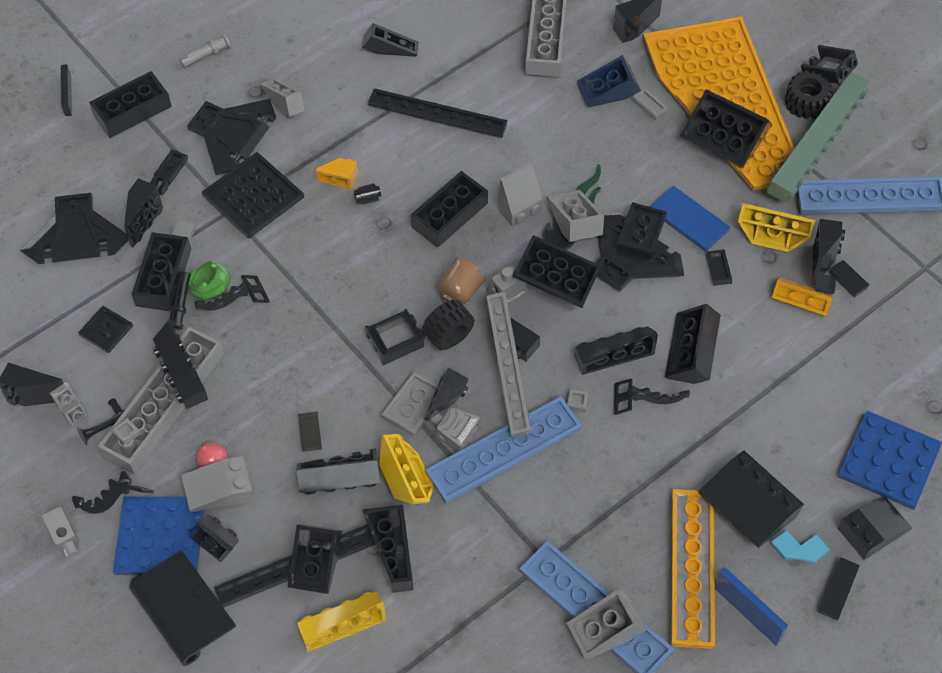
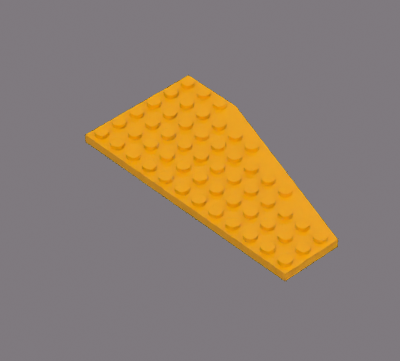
[643,17,806,191]

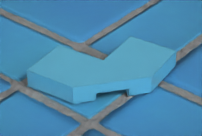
[771,531,830,564]

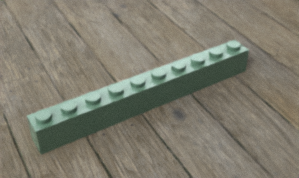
[767,72,870,203]

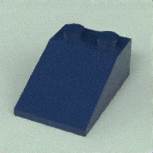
[577,55,641,107]

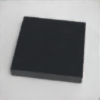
[78,305,133,353]

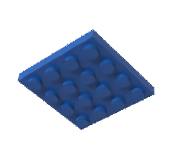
[838,410,942,510]
[113,496,204,575]

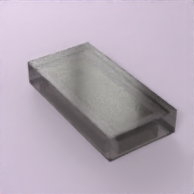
[298,411,322,452]

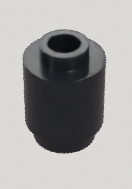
[354,183,382,205]

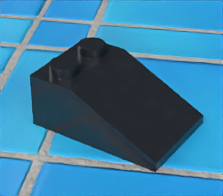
[613,0,662,43]
[812,219,845,285]
[0,363,64,406]
[838,497,912,560]
[189,514,239,563]
[287,524,343,594]

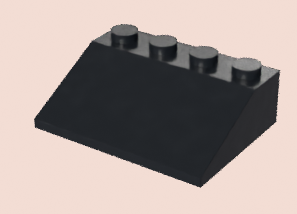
[680,89,771,168]
[512,235,601,308]
[698,450,804,548]

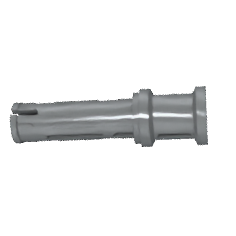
[179,34,231,68]

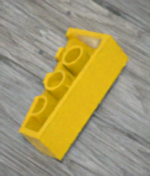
[297,591,387,652]

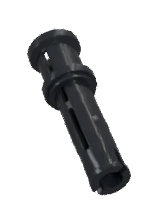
[169,271,191,330]

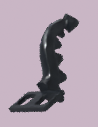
[194,275,270,311]
[614,378,690,415]
[72,471,154,514]

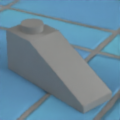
[260,78,305,117]

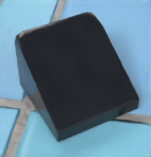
[815,275,836,294]

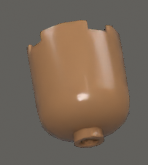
[438,257,486,304]

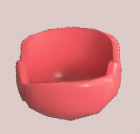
[195,443,227,468]

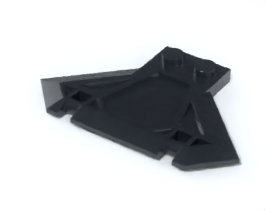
[187,99,276,175]
[20,192,129,264]
[596,215,684,292]

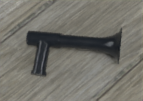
[77,398,125,446]

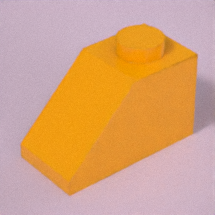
[316,158,358,189]

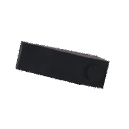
[362,23,419,57]
[510,317,540,362]
[424,367,469,421]

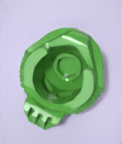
[188,261,231,300]

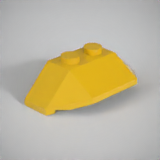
[738,203,816,252]
[379,434,434,504]

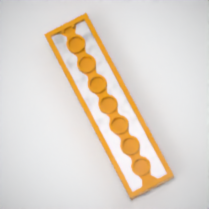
[671,489,715,649]

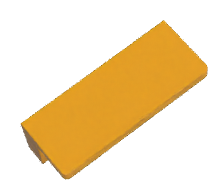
[772,277,834,316]

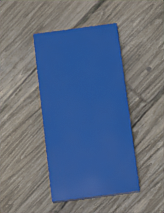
[651,186,730,252]
[714,567,788,646]

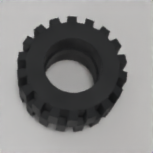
[785,71,832,119]
[422,300,475,350]

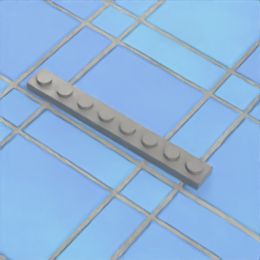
[487,292,532,438]

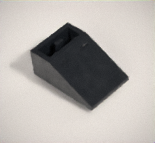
[124,178,163,248]

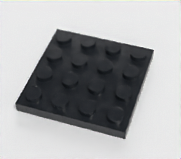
[202,152,304,239]

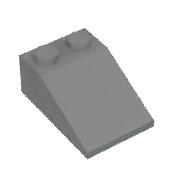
[499,162,542,226]
[547,190,604,242]
[181,456,252,512]
[567,589,647,660]

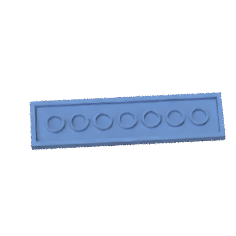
[797,177,942,214]
[425,396,582,504]
[519,541,674,673]

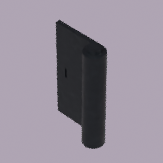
[129,550,236,666]

